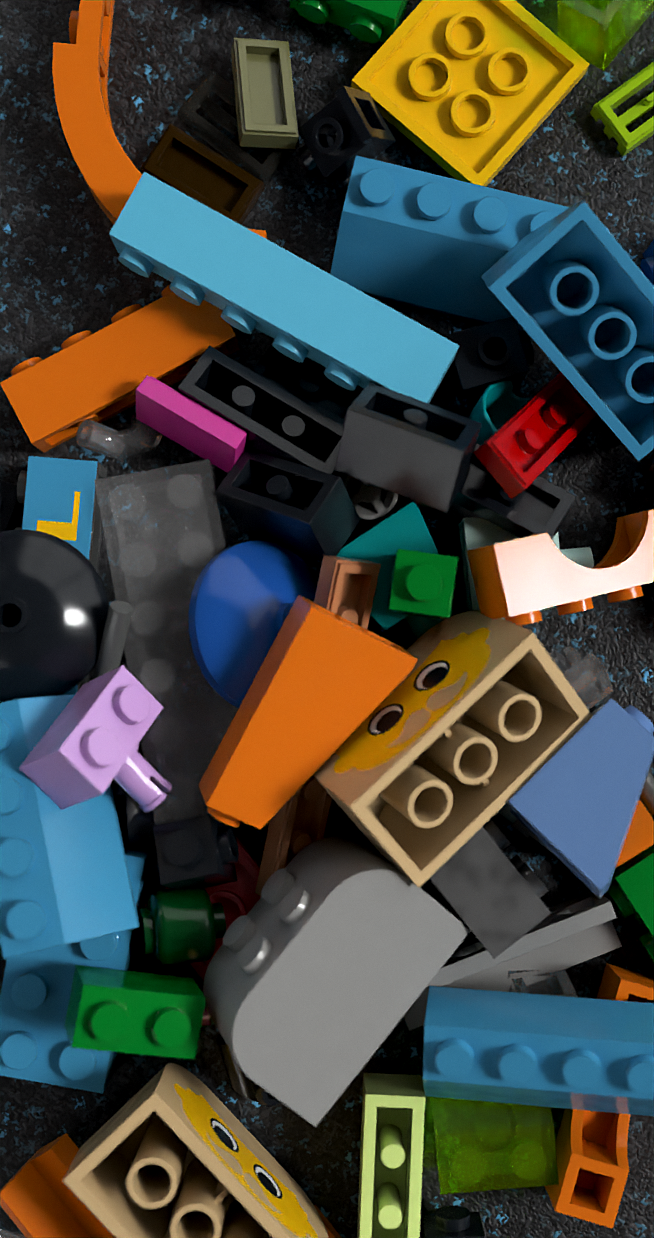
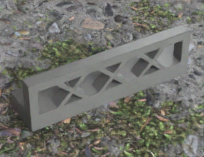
[404,891,622,1031]

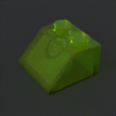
[429,1097,559,1195]

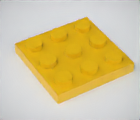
[351,0,590,187]

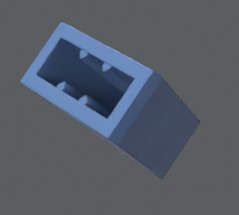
[508,698,654,899]

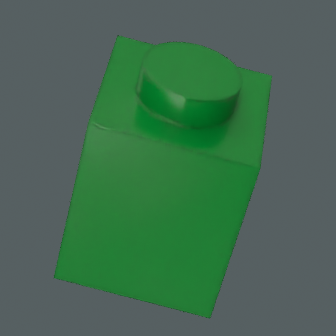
[387,549,458,620]

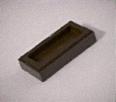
[140,123,265,225]

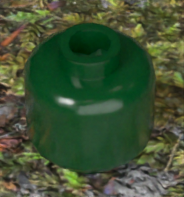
[138,886,226,967]

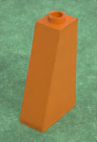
[198,595,417,829]

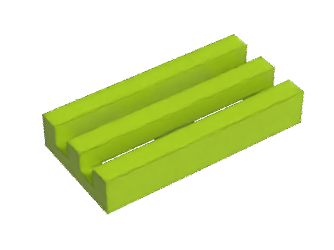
[590,62,654,157]

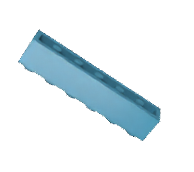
[109,172,459,404]

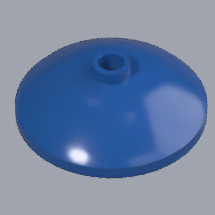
[188,540,319,708]

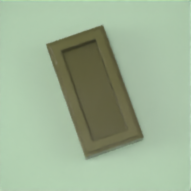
[231,38,299,149]

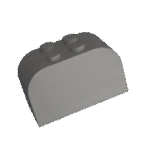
[203,836,471,1127]

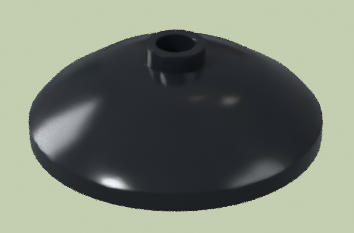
[0,529,109,703]

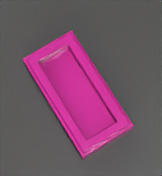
[136,375,247,473]

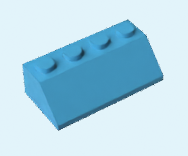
[330,155,570,335]
[481,200,654,461]
[0,694,140,959]
[423,986,654,1116]

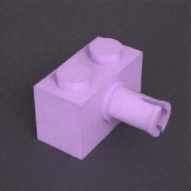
[19,665,172,812]

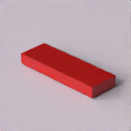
[473,372,597,499]

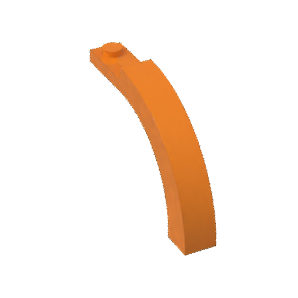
[52,0,267,239]

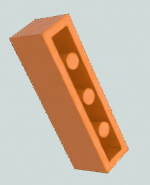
[0,285,240,453]

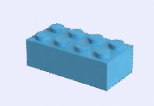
[0,843,154,1094]

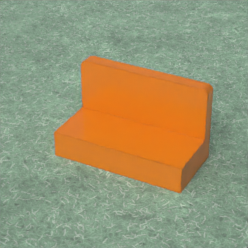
[0,1133,115,1238]

